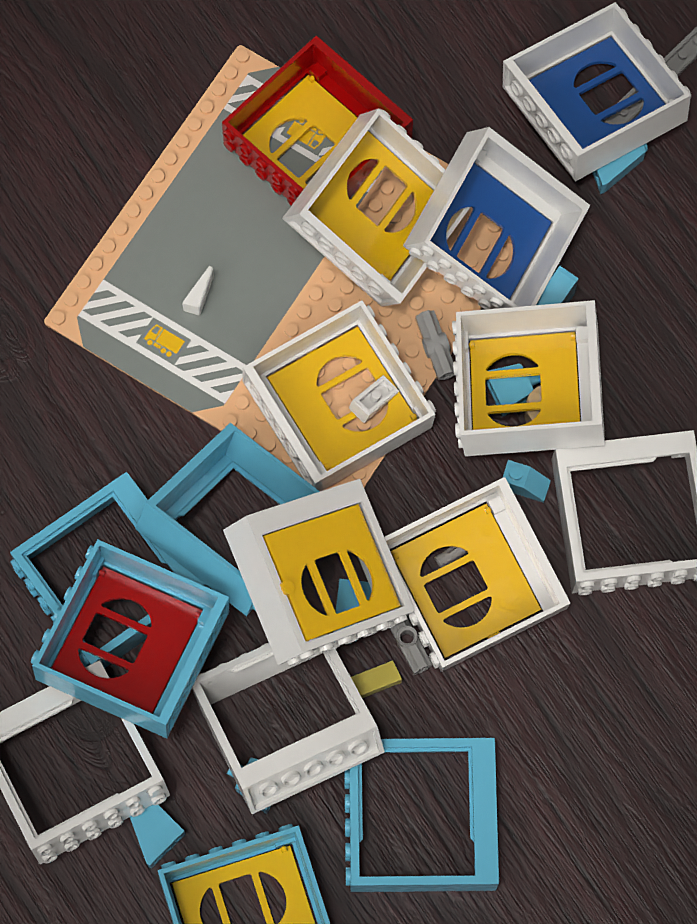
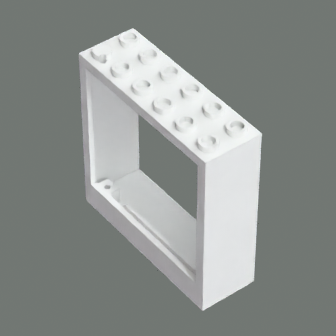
[551,430,697,595]
[192,634,385,814]
[0,660,170,864]

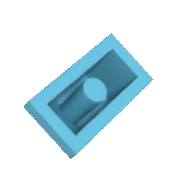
[502,460,551,503]

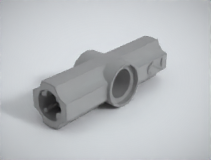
[415,310,454,380]
[390,620,432,675]

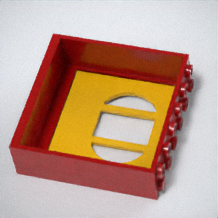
[222,36,413,206]

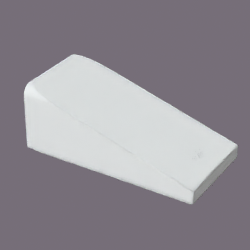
[182,266,214,315]
[349,375,399,423]

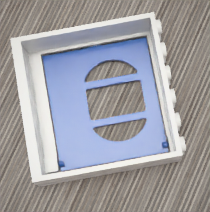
[502,2,691,181]
[403,127,590,309]

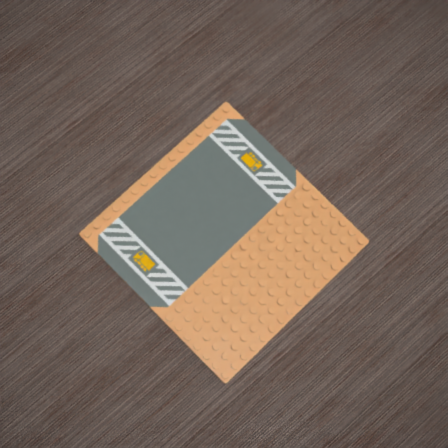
[44,45,513,490]

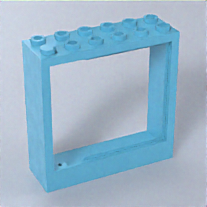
[136,423,338,616]
[10,472,210,669]
[345,738,499,892]

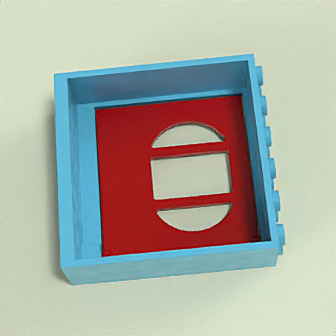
[31,539,229,738]

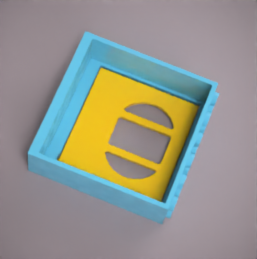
[158,824,330,924]

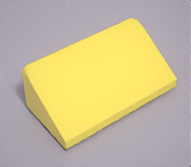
[351,661,402,698]

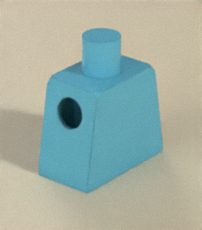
[486,364,541,417]

